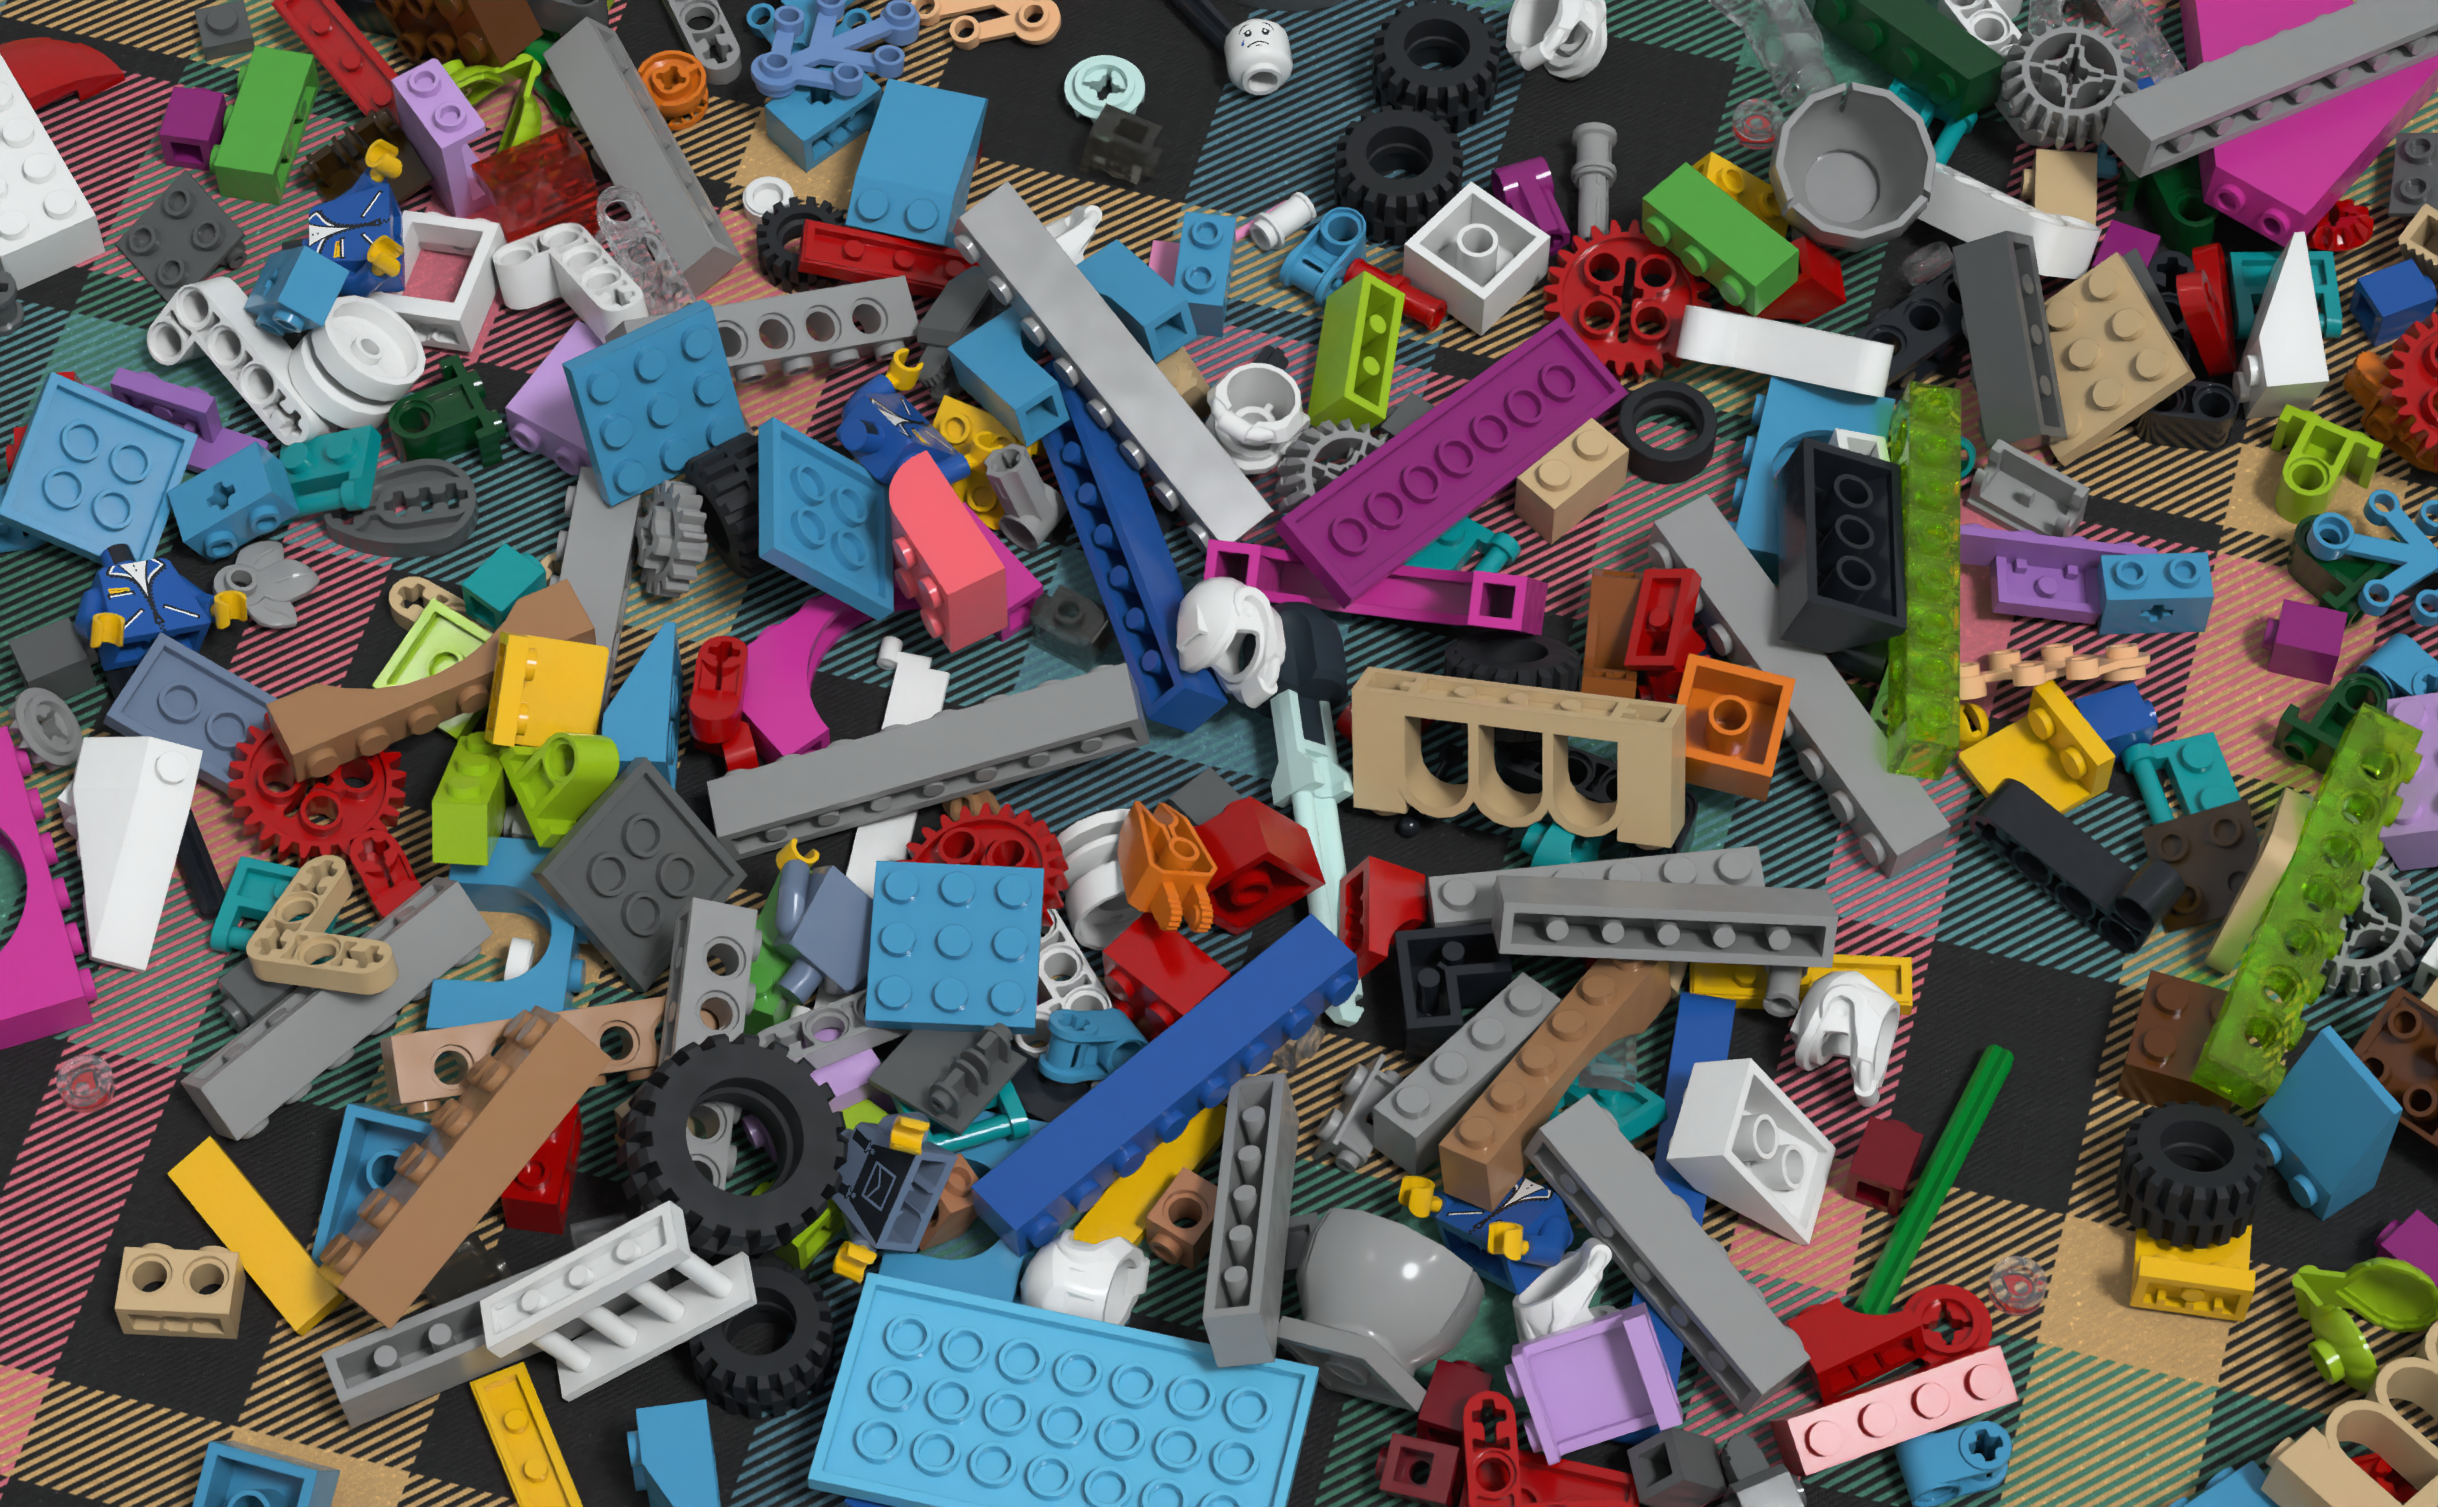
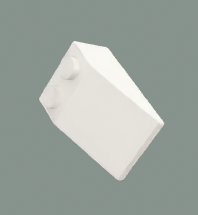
[2232,232,2329,419]
[1666,1058,1836,1245]

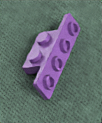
[83,367,269,473]
[1939,523,2158,624]

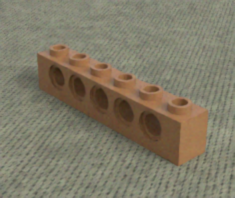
[380,996,719,1115]

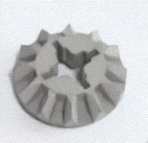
[8,687,82,771]

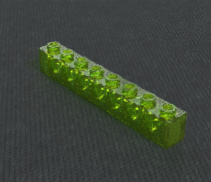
[1887,381,1961,781]
[2189,702,2423,1111]

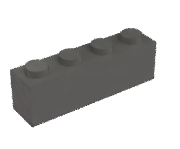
[1952,231,2068,452]

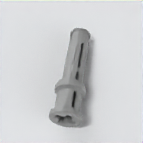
[1571,122,1617,273]

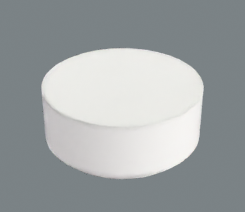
[743,176,794,226]
[504,937,535,981]

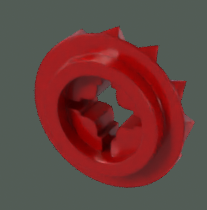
[2306,198,2374,252]
[1903,1284,1992,1365]

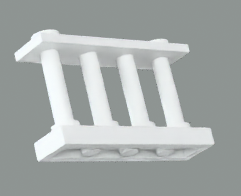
[480,1200,757,1402]

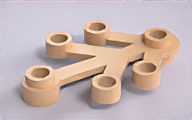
[911,0,1061,50]
[1942,643,2151,700]

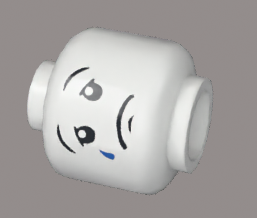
[1224,19,1293,95]

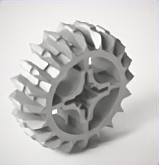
[2000,16,2140,151]
[1274,418,1388,513]
[2274,849,2426,998]

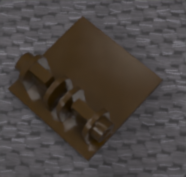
[301,106,434,205]
[2141,798,2275,933]

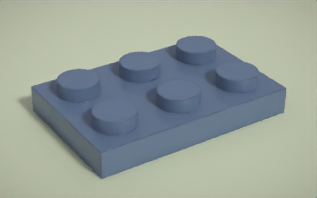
[103,632,278,794]

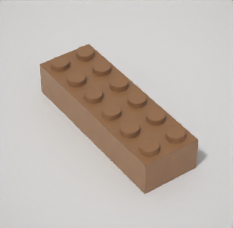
[316,1005,612,1330]

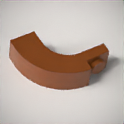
[1581,568,1644,699]

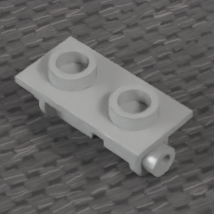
[1311,1054,1404,1172]

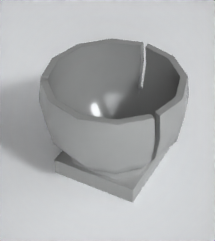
[1768,82,1936,252]
[1277,1208,1485,1412]

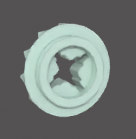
[1064,55,1145,126]

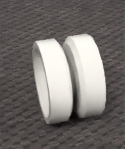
[288,295,426,429]

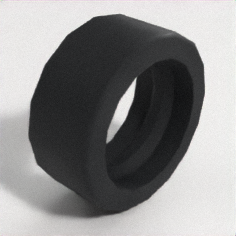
[1616,380,1718,484]

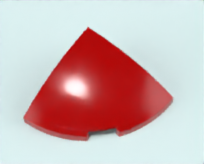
[0,37,126,110]

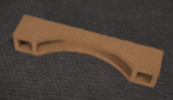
[266,579,596,783]
[1438,958,1672,1212]

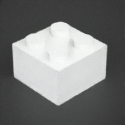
[1403,182,1551,336]

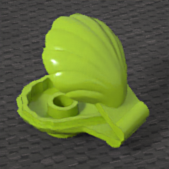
[442,53,542,182]
[2292,1257,2438,1394]

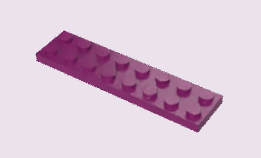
[1274,316,1629,609]

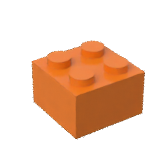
[1676,653,1796,802]

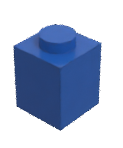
[2349,259,2437,347]
[2073,682,2158,764]

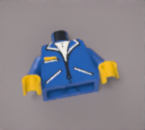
[282,139,405,298]
[836,348,1004,485]
[74,543,248,671]
[1398,1175,1574,1295]

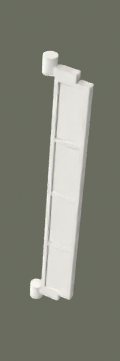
[789,636,950,1019]

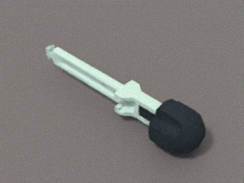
[1243,602,1364,1027]

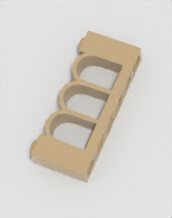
[1351,667,1686,850]
[2261,1321,2438,1507]

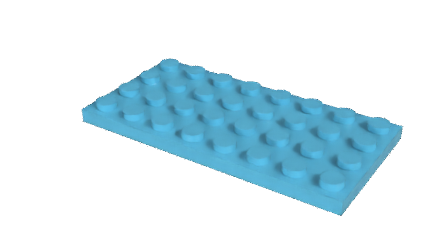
[808,1272,1319,1507]

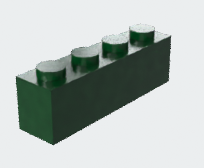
[1811,0,2007,121]

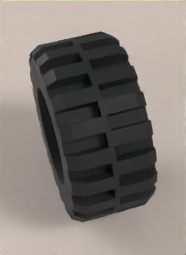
[616,1033,848,1262]

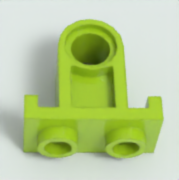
[2270,403,2384,524]
[499,732,619,848]

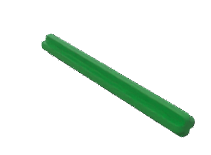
[1854,1044,2014,1315]

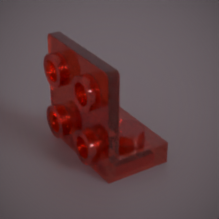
[470,125,610,244]

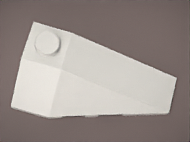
[70,736,203,973]

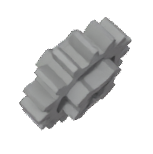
[635,480,708,598]

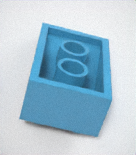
[845,78,989,249]
[602,622,684,791]
[2254,1025,2403,1222]
[311,1103,434,1266]
[627,1399,721,1507]
[192,1441,340,1507]

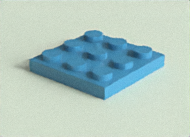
[562,299,747,507]
[0,371,198,565]
[758,417,894,621]
[865,861,1045,1035]

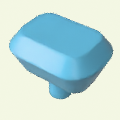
[2087,143,2118,179]

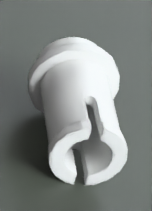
[1250,192,1316,251]

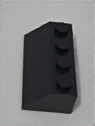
[1777,437,1907,653]

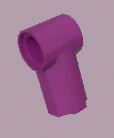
[1491,156,1570,256]

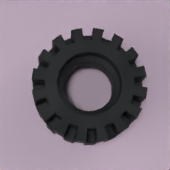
[756,196,848,294]

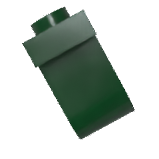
[2115,154,2219,257]
[388,354,506,468]
[2286,514,2402,628]
[2272,673,2389,796]

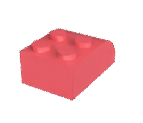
[889,450,1008,654]

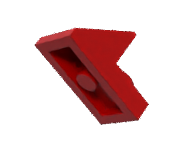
[1624,568,1706,670]

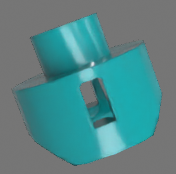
[1520,820,1604,867]

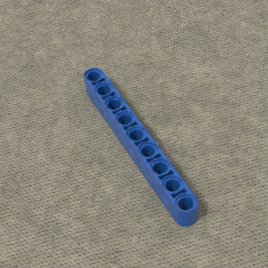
[1610,991,1736,1445]

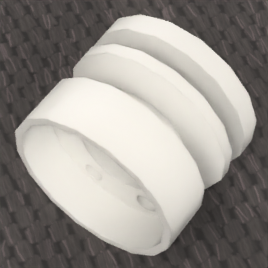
[1057,809,1153,950]

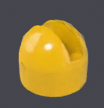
[1944,702,1989,750]

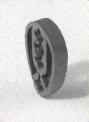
[323,458,479,558]

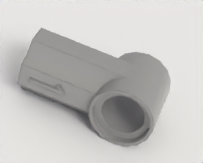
[984,443,1068,552]

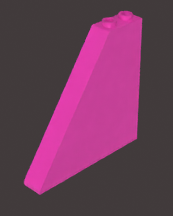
[2179,0,2438,247]

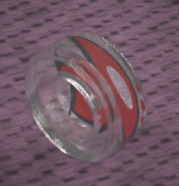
[1732,98,1784,150]
[1901,241,1954,286]
[56,1054,116,1113]
[1988,1256,2047,1316]

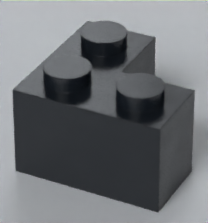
[1393,924,1512,1061]

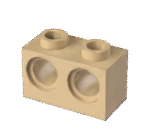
[114,1243,246,1339]

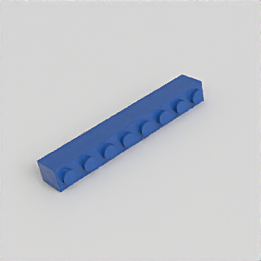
[1041,358,1228,733]
[971,913,1358,1257]

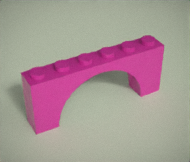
[717,502,1044,764]
[1203,539,1548,635]
[0,726,98,1050]

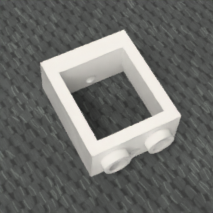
[368,210,507,352]

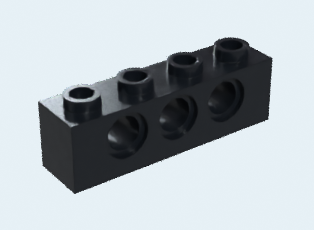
[1847,260,1970,402]

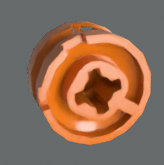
[638,50,709,131]

